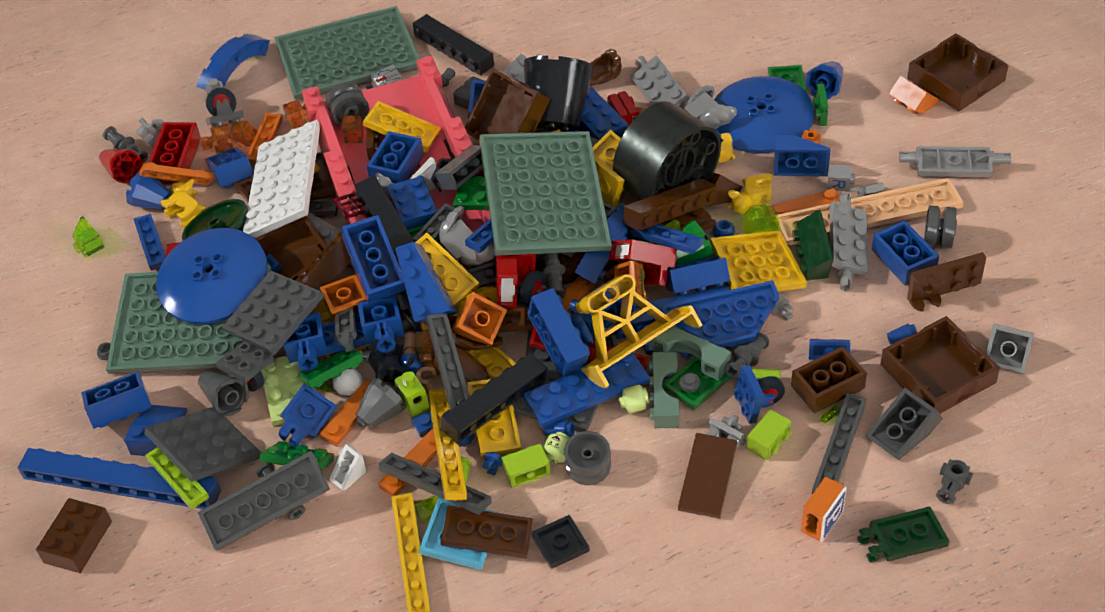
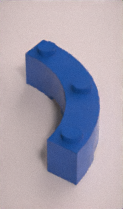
[196,34,270,91]
[575,204,632,284]

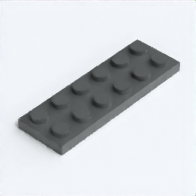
[198,451,330,551]

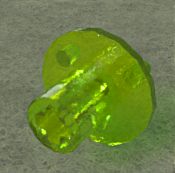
[742,204,779,234]

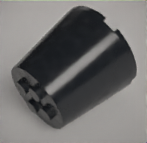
[524,56,594,132]

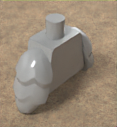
[685,85,737,129]
[439,206,496,267]

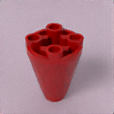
[99,149,143,184]

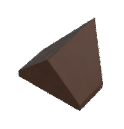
[707,173,742,206]

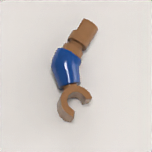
[400,333,438,393]

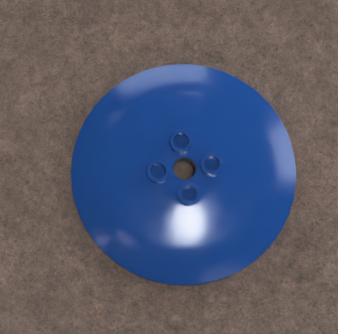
[714,76,814,153]
[156,228,268,324]

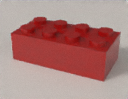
[148,122,201,185]

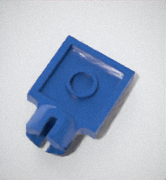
[278,383,337,446]

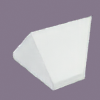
[410,157,440,190]
[329,444,367,491]

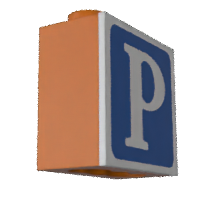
[801,476,847,542]

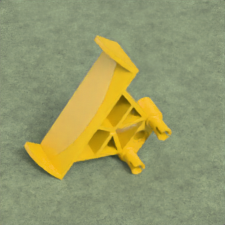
[576,274,702,388]

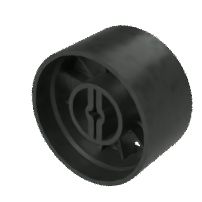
[613,101,721,200]

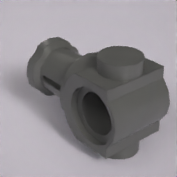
[936,459,973,504]

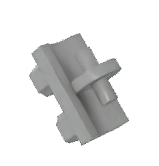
[136,118,164,148]
[707,415,747,447]

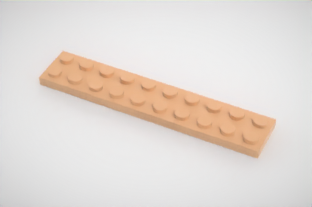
[774,178,963,246]

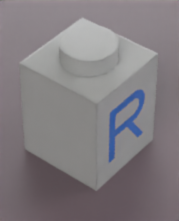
[827,164,855,192]

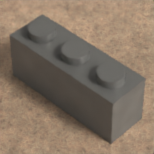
[435,145,483,190]

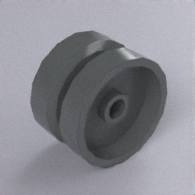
[326,82,369,127]
[924,205,957,248]
[564,431,611,486]

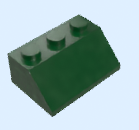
[792,210,833,281]

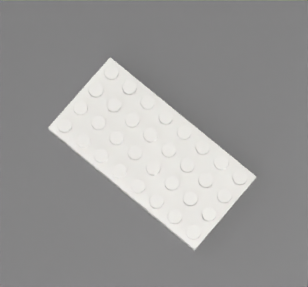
[243,120,321,238]

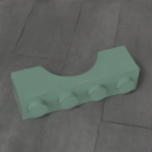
[649,326,731,381]
[649,352,679,428]

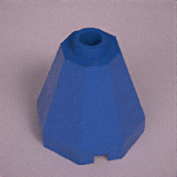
[806,61,843,100]
[126,171,172,209]

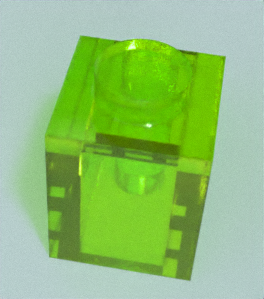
[72,216,105,258]

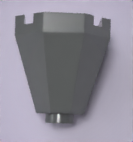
[355,378,407,429]

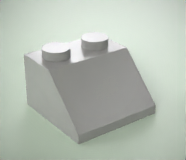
[986,323,1034,374]

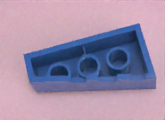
[395,242,459,325]

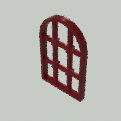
[333,192,365,219]

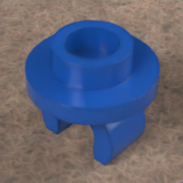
[482,452,503,475]

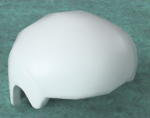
[333,369,363,396]

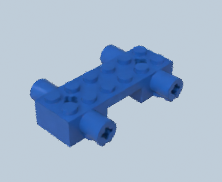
[284,294,405,371]

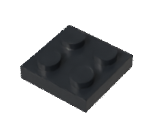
[531,514,590,569]

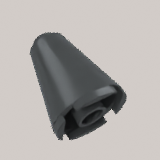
[198,371,249,416]

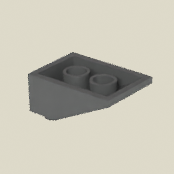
[865,388,943,460]

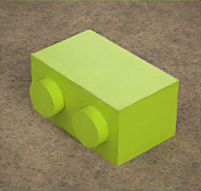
[746,409,792,461]
[502,443,551,488]

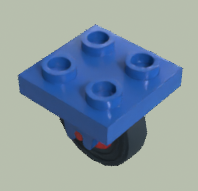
[734,365,785,424]

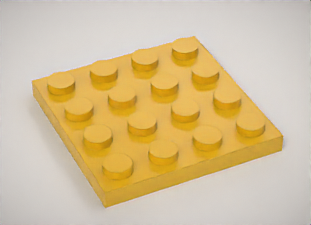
[710,230,807,291]

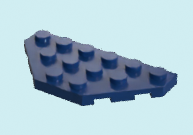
[661,280,779,348]

